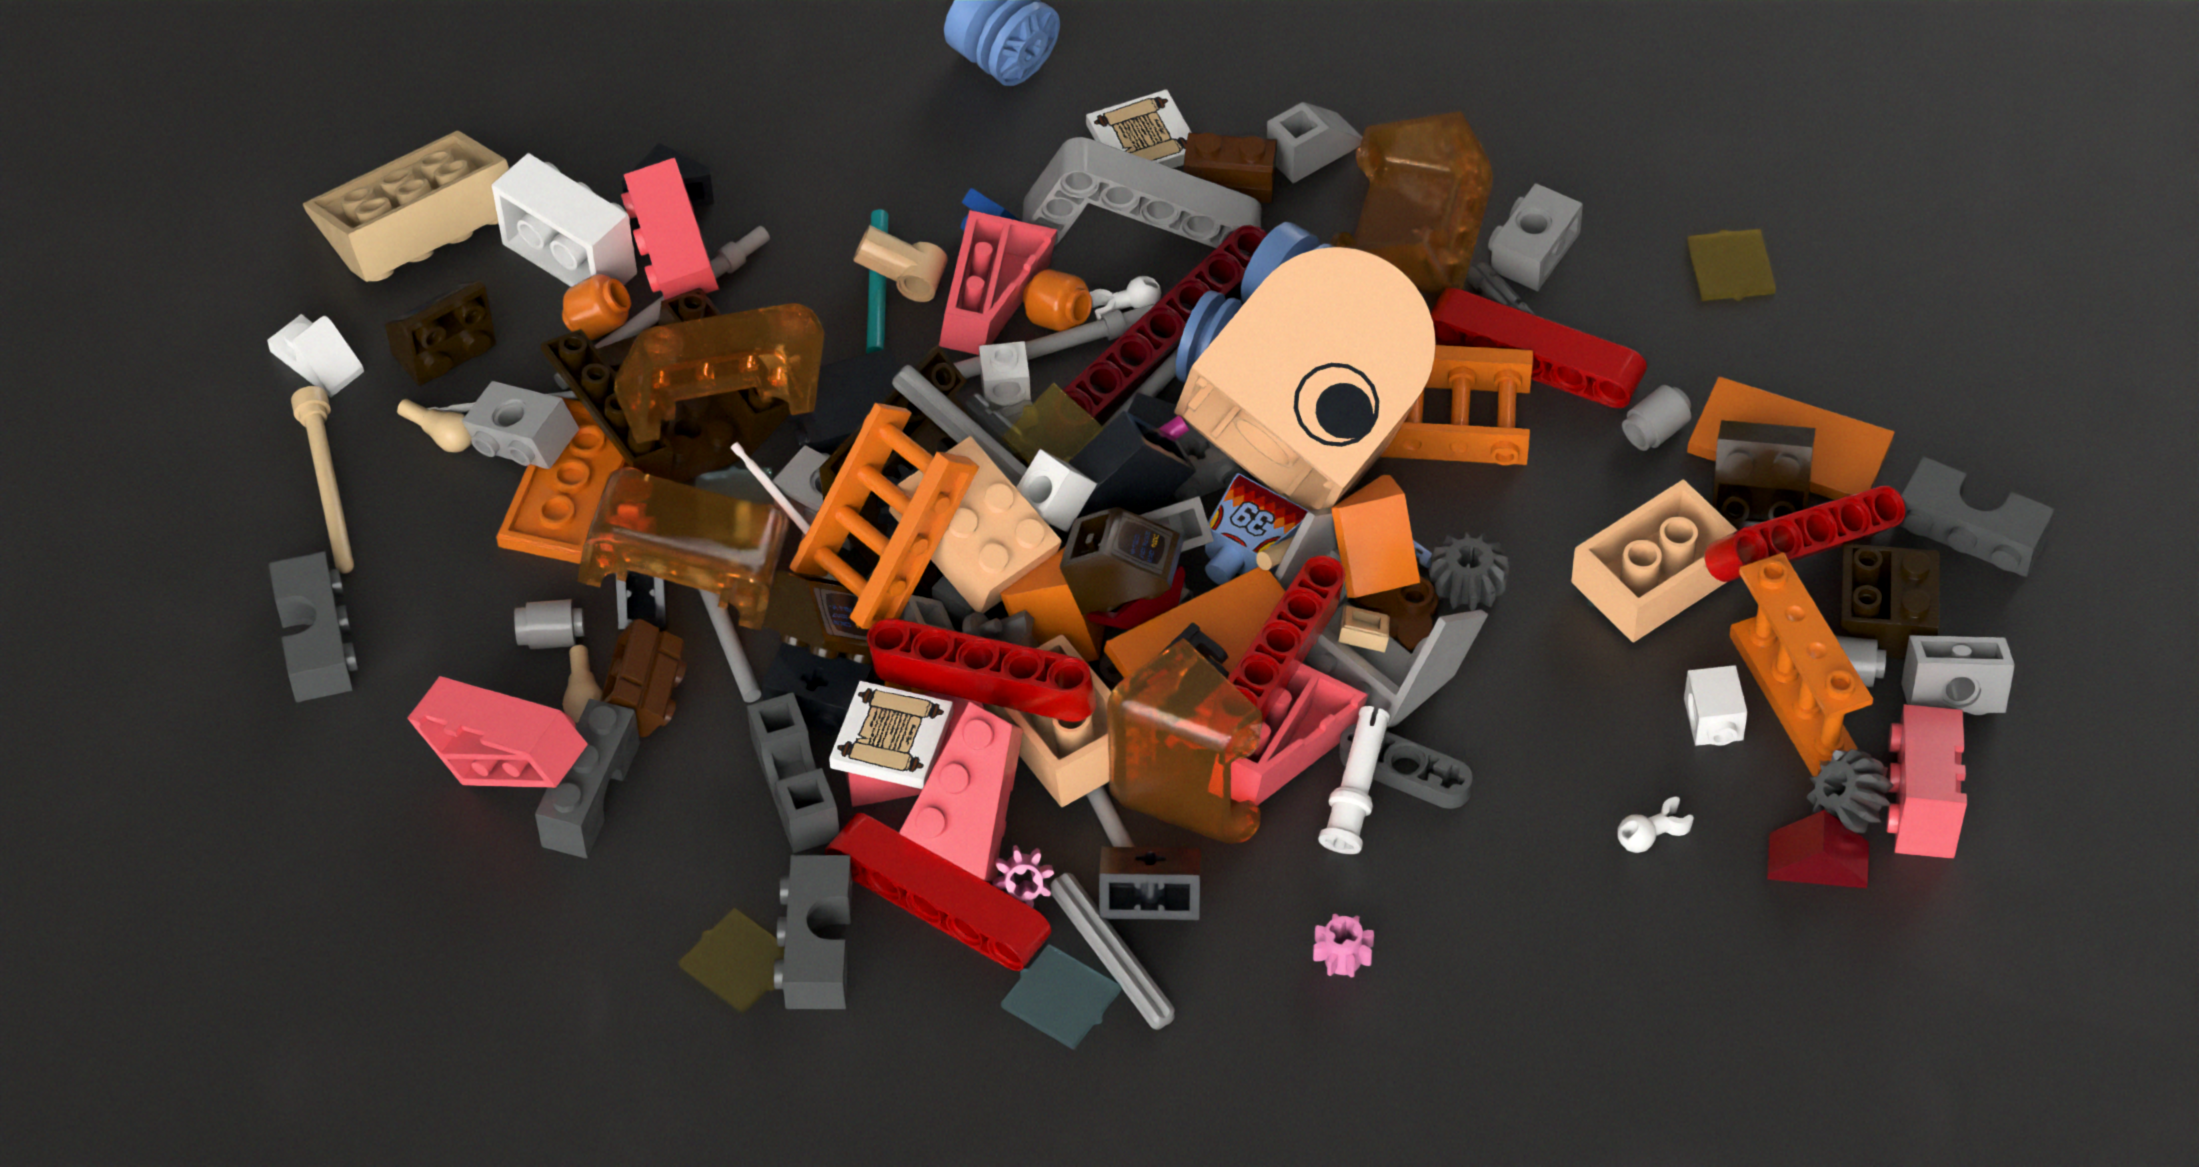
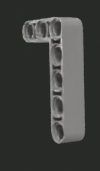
[1022,137,1262,255]

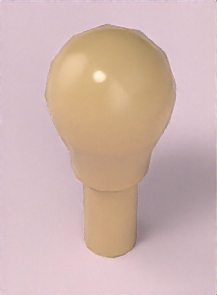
[397,399,472,453]
[562,645,602,723]

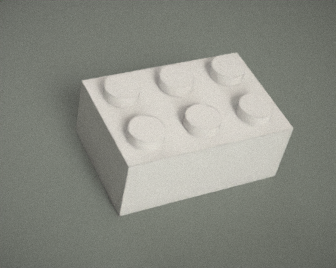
[492,153,637,287]

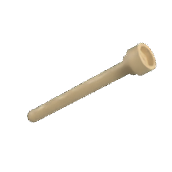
[291,386,354,574]

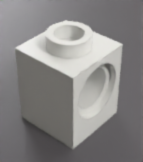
[979,341,1031,411]
[1016,449,1097,532]
[1684,665,1748,746]

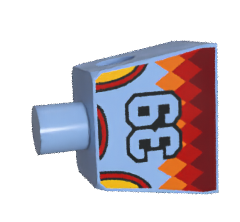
[1205,473,1309,585]

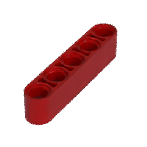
[1430,288,1647,408]
[1704,486,1906,582]
[1209,555,1346,750]
[866,618,1097,722]
[825,813,1052,971]

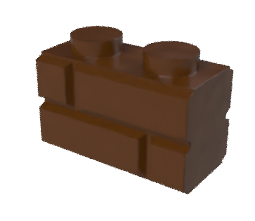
[1184,132,1277,204]
[600,619,687,738]

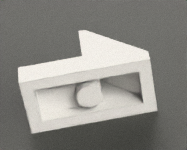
[267,314,364,398]

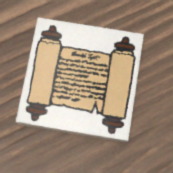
[1086,89,1191,168]
[829,681,954,789]

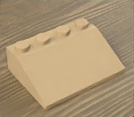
[303,130,509,282]

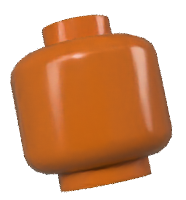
[1023,269,1092,332]
[562,274,631,341]

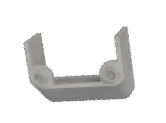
[1274,507,1488,729]

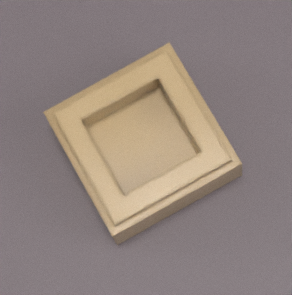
[1338,605,1390,653]

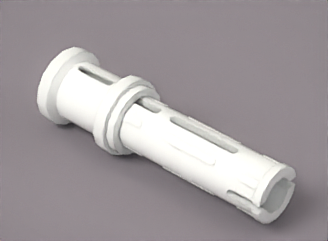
[1318,706,1390,854]

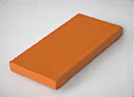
[1687,376,1895,500]
[496,396,629,565]
[1104,567,1317,697]

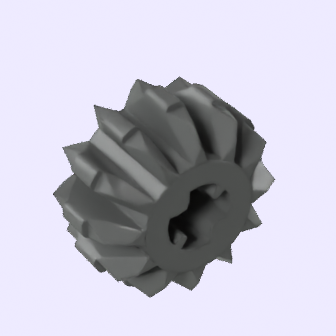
[1428,530,1510,611]
[1806,749,1894,833]

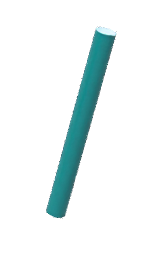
[866,209,889,354]

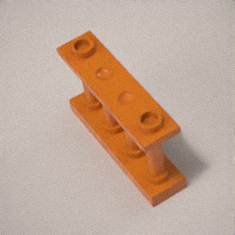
[1380,345,1533,465]
[789,403,980,629]
[1729,552,1873,777]

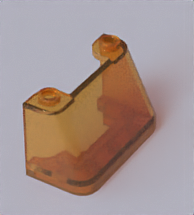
[1329,111,1493,295]
[615,303,825,443]
[577,467,790,631]
[1107,638,1262,844]

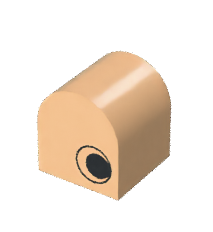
[1174,247,1435,510]

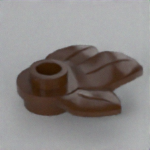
[1352,576,1439,650]

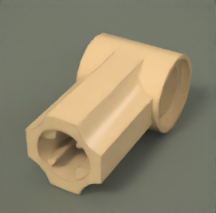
[853,225,948,302]

